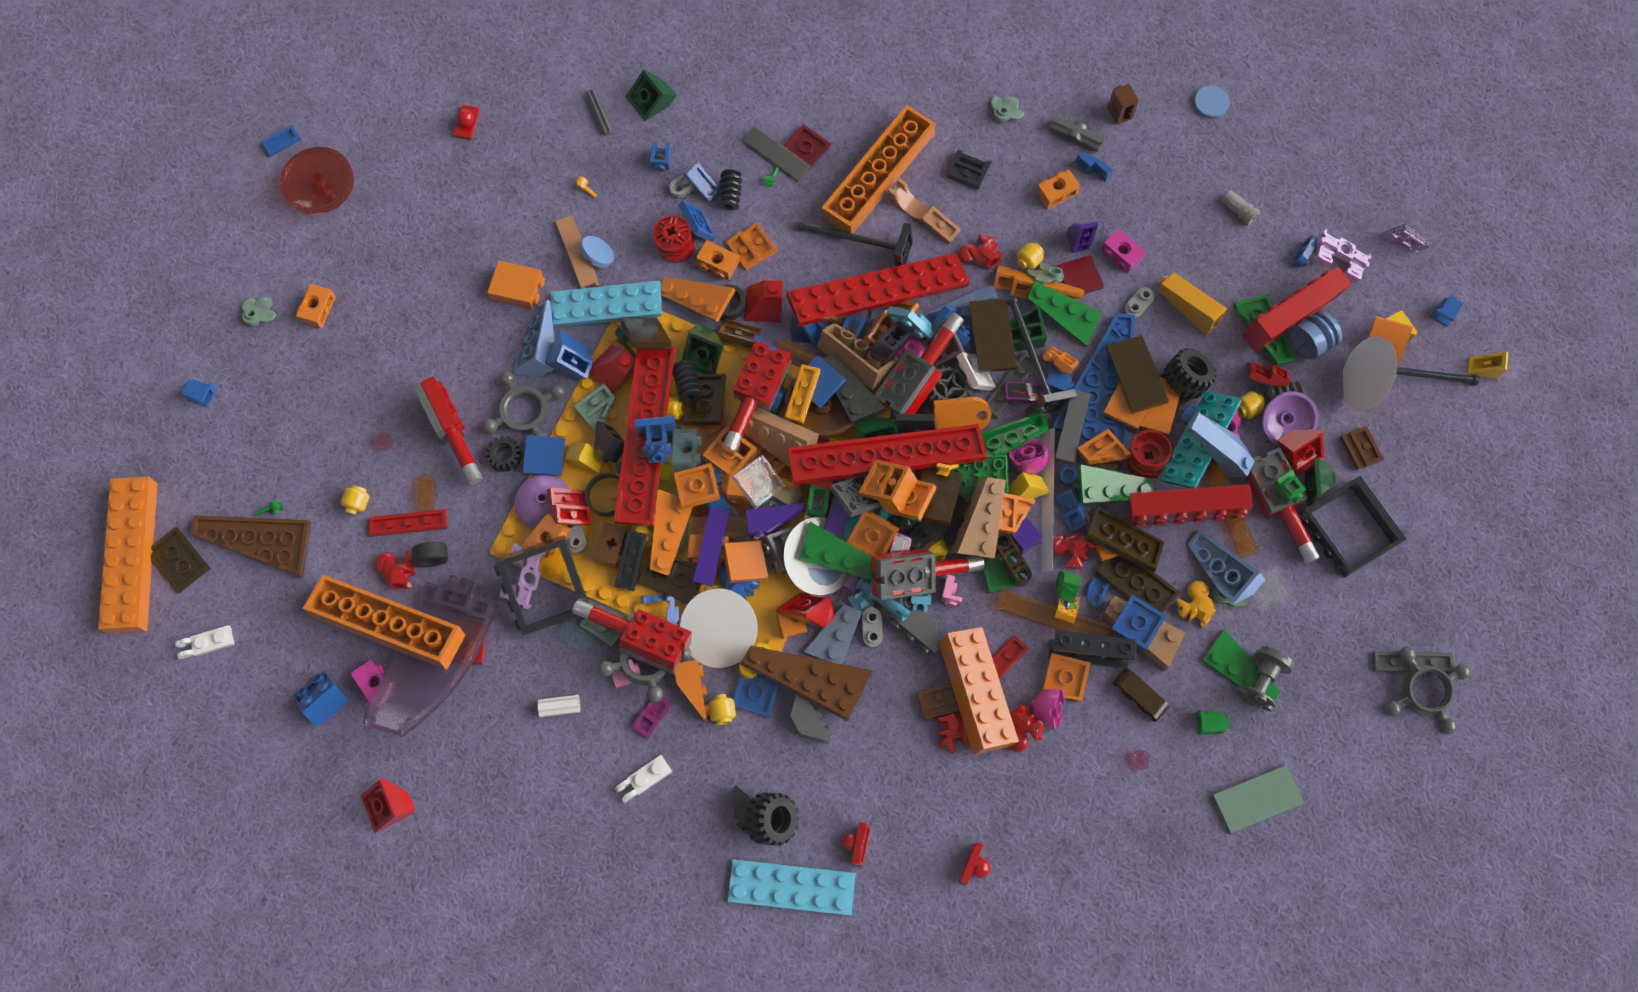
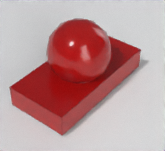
[453,104,480,140]
[842,822,871,867]
[959,842,991,885]

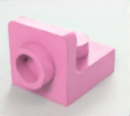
[941,575,962,607]
[611,659,641,688]

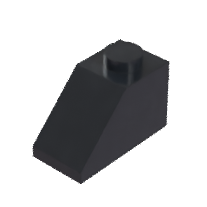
[594,421,625,463]
[733,785,751,832]

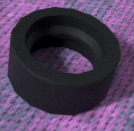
[720,284,746,320]

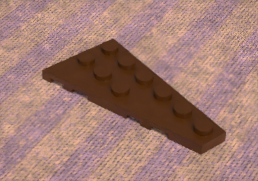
[191,515,311,578]
[740,646,873,721]

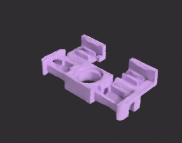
[1313,230,1371,283]
[499,543,546,609]

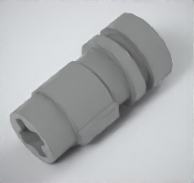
[1222,190,1261,225]

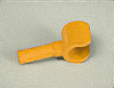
[576,176,597,199]
[936,463,959,476]

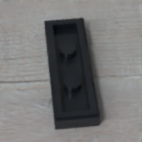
[615,529,648,591]

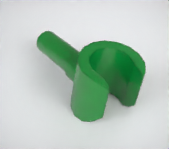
[764,165,780,187]
[255,500,284,516]

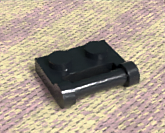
[946,149,991,190]

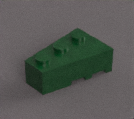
[1010,305,1047,352]

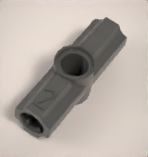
[1049,115,1104,152]

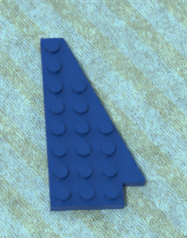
[1052,313,1135,448]

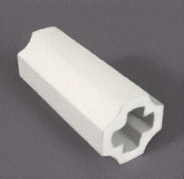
[538,695,580,718]

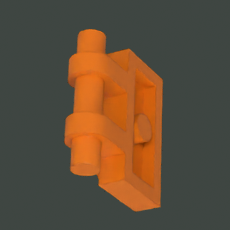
[1043,347,1080,374]

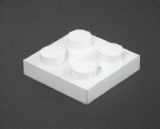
[957,352,996,391]

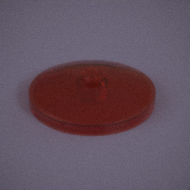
[280,147,354,214]

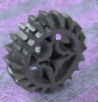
[927,364,974,409]

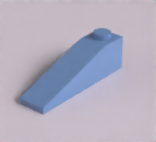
[924,285,998,330]
[513,300,554,376]
[1189,413,1255,477]
[1188,530,1265,604]

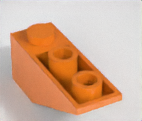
[675,660,710,722]

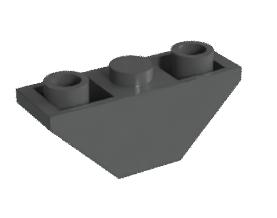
[889,610,938,657]
[790,695,832,744]

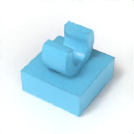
[848,590,874,613]
[911,593,931,612]

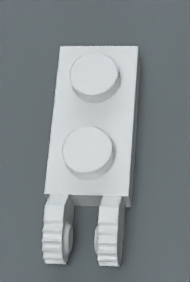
[175,625,234,659]
[615,755,672,803]

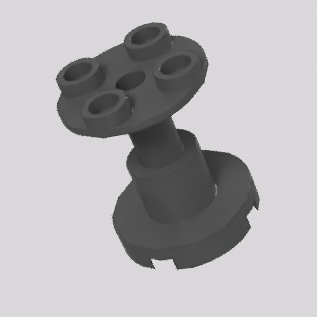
[1237,646,1295,711]

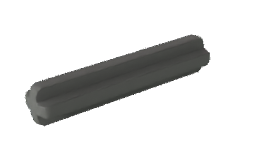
[586,89,612,135]

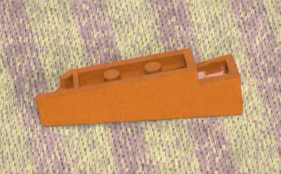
[994,265,1084,300]

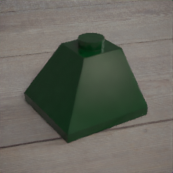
[626,70,677,121]
[681,324,724,374]
[856,417,899,439]
[1304,459,1336,507]

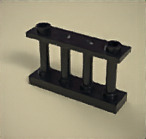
[1048,630,1137,669]

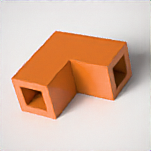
[776,613,807,639]

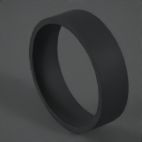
[585,473,620,517]

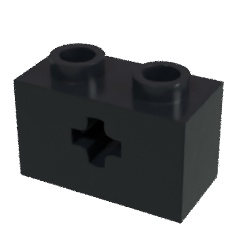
[869,321,912,365]

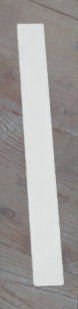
[1042,428,1055,572]

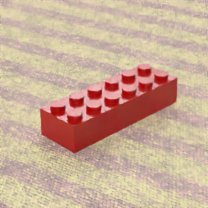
[1242,267,1352,353]
[1128,484,1253,528]

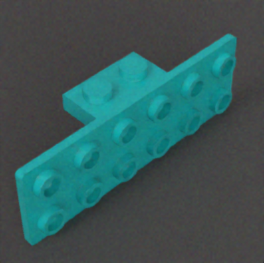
[1159,391,1241,489]

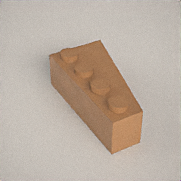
[817,323,900,390]
[744,407,819,467]
[950,477,1006,558]
[1102,596,1185,671]

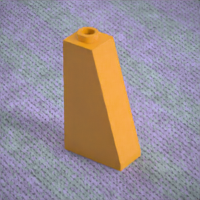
[1158,273,1227,335]

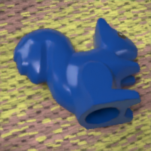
[718,565,760,601]

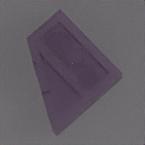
[1379,223,1432,252]

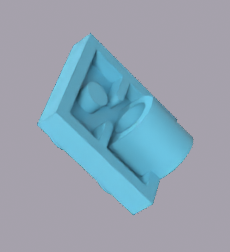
[886,306,935,339]

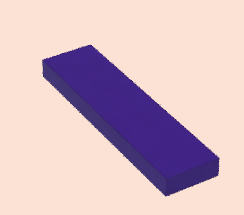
[693,507,730,587]

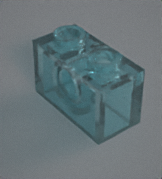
[672,429,702,472]

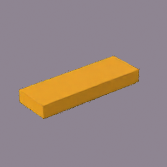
[784,364,821,424]

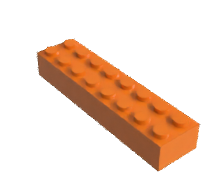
[822,105,936,234]
[98,476,157,634]
[303,575,465,670]

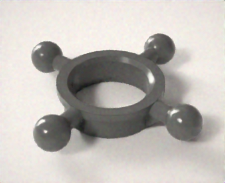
[482,371,565,437]
[1384,647,1470,734]
[598,648,691,702]

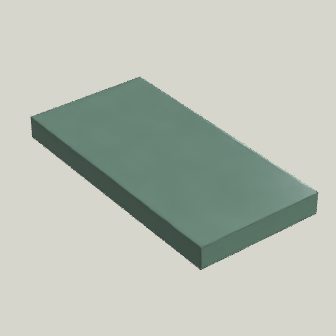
[1212,765,1304,834]

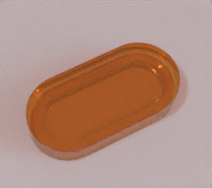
[415,474,436,512]

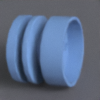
[1290,310,1342,360]

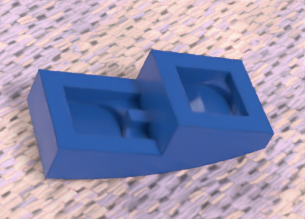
[1075,152,1113,182]
[1055,487,1088,532]

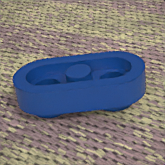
[1292,235,1318,268]

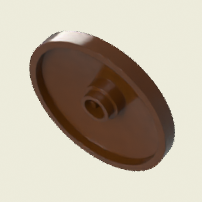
[785,377,855,439]

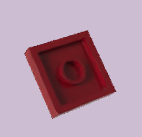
[783,124,831,171]
[1057,255,1104,294]

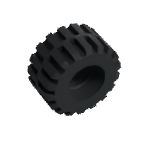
[1164,348,1217,399]
[744,792,799,846]

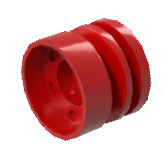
[653,215,695,264]
[1126,430,1172,479]

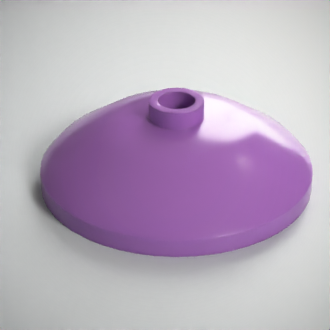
[1262,391,1319,445]
[514,475,569,529]

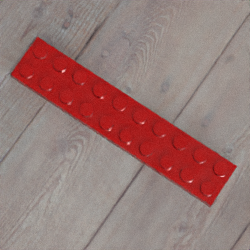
[786,253,970,326]
[614,346,676,527]
[787,424,987,485]

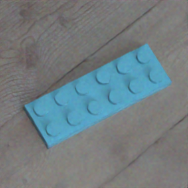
[551,281,662,328]
[728,859,856,916]

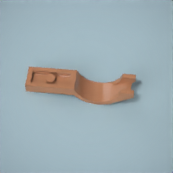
[887,177,961,244]
[555,215,600,289]

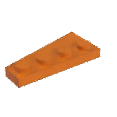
[661,277,735,323]
[650,489,693,576]

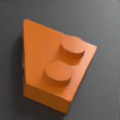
[1077,429,1131,465]
[999,493,1035,535]

